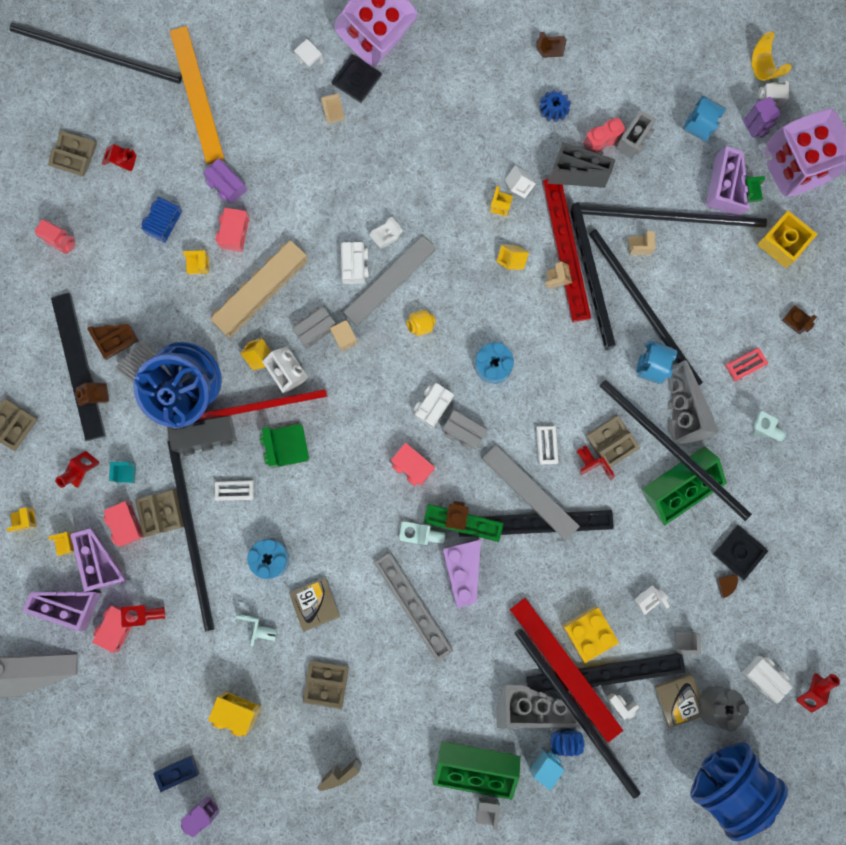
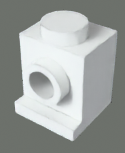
[758,81,789,107]

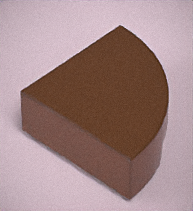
[717,574,738,598]

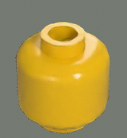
[406,309,436,337]

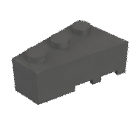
[548,142,615,188]
[167,416,237,456]

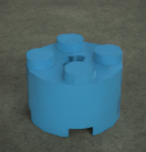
[683,96,726,142]
[636,340,677,384]
[475,342,514,384]
[247,540,290,579]

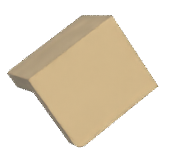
[321,94,345,124]
[628,231,655,255]
[545,262,572,289]
[330,320,358,352]

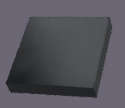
[331,54,382,103]
[712,525,768,581]

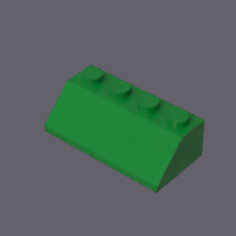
[642,446,727,526]
[433,741,521,800]

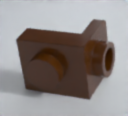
[536,32,567,58]
[75,383,109,406]
[445,501,469,531]

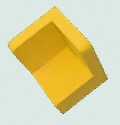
[490,186,513,217]
[496,245,529,270]
[183,250,209,274]
[240,338,272,370]
[6,507,37,532]
[48,532,75,556]

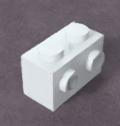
[262,346,308,393]

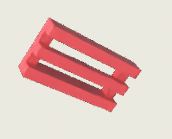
[725,347,768,382]

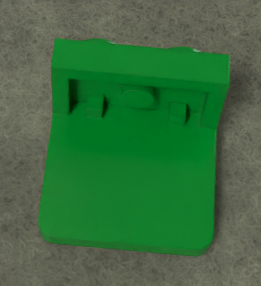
[260,424,309,469]

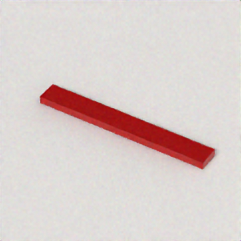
[542,179,591,323]
[194,389,328,423]
[509,598,624,743]

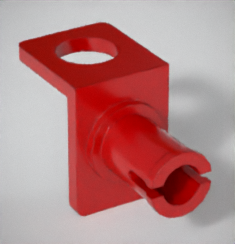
[101,144,137,171]
[576,445,615,481]
[55,451,99,488]
[121,605,165,627]
[796,673,840,713]

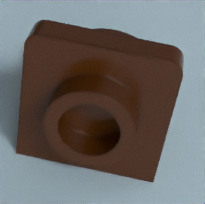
[781,305,817,334]

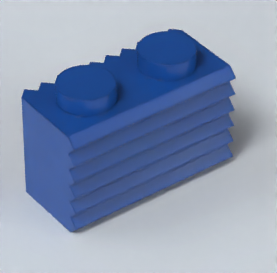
[141,197,183,243]

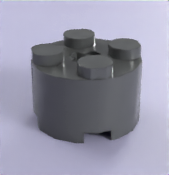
[699,686,749,731]

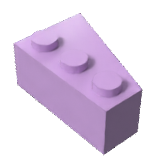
[705,146,750,216]
[70,528,128,592]
[442,540,481,608]
[22,592,101,631]

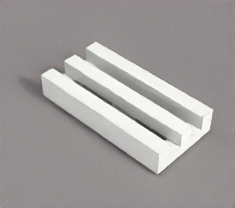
[536,425,559,465]
[215,480,254,501]

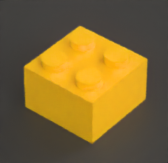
[757,210,818,268]
[562,607,619,663]
[208,692,262,737]

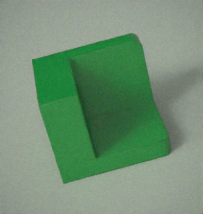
[745,176,765,203]

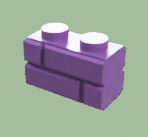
[743,97,781,138]
[203,159,247,204]
[181,796,219,837]

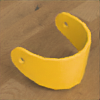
[751,31,792,81]

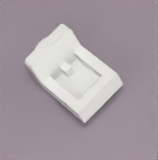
[369,217,402,249]
[634,585,670,615]

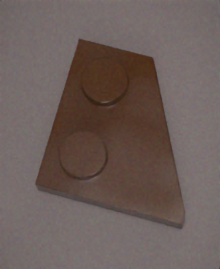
[87,324,139,360]

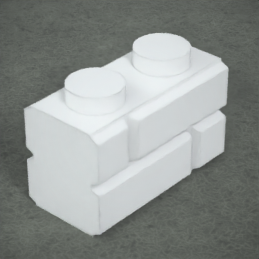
[341,242,369,284]
[413,383,454,429]
[742,656,793,704]

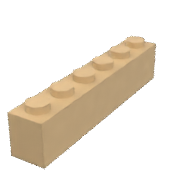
[210,240,309,339]

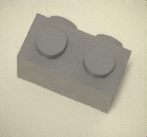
[616,110,656,158]

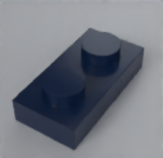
[153,755,200,792]

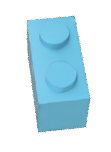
[529,749,565,791]

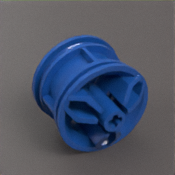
[133,342,222,428]
[690,742,788,841]

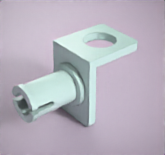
[753,411,786,442]
[399,521,445,545]
[236,614,277,646]

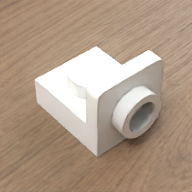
[606,693,640,720]

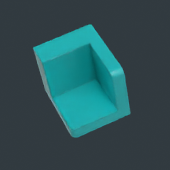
[109,462,136,483]

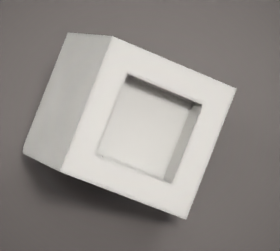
[294,39,324,67]
[505,165,536,198]

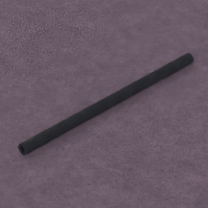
[9,22,182,84]
[580,205,767,228]
[589,229,703,385]
[599,380,752,521]
[167,441,215,632]
[514,628,641,799]

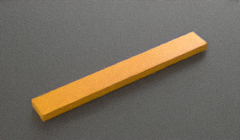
[170,26,225,165]

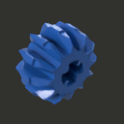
[539,89,571,122]
[550,729,585,757]

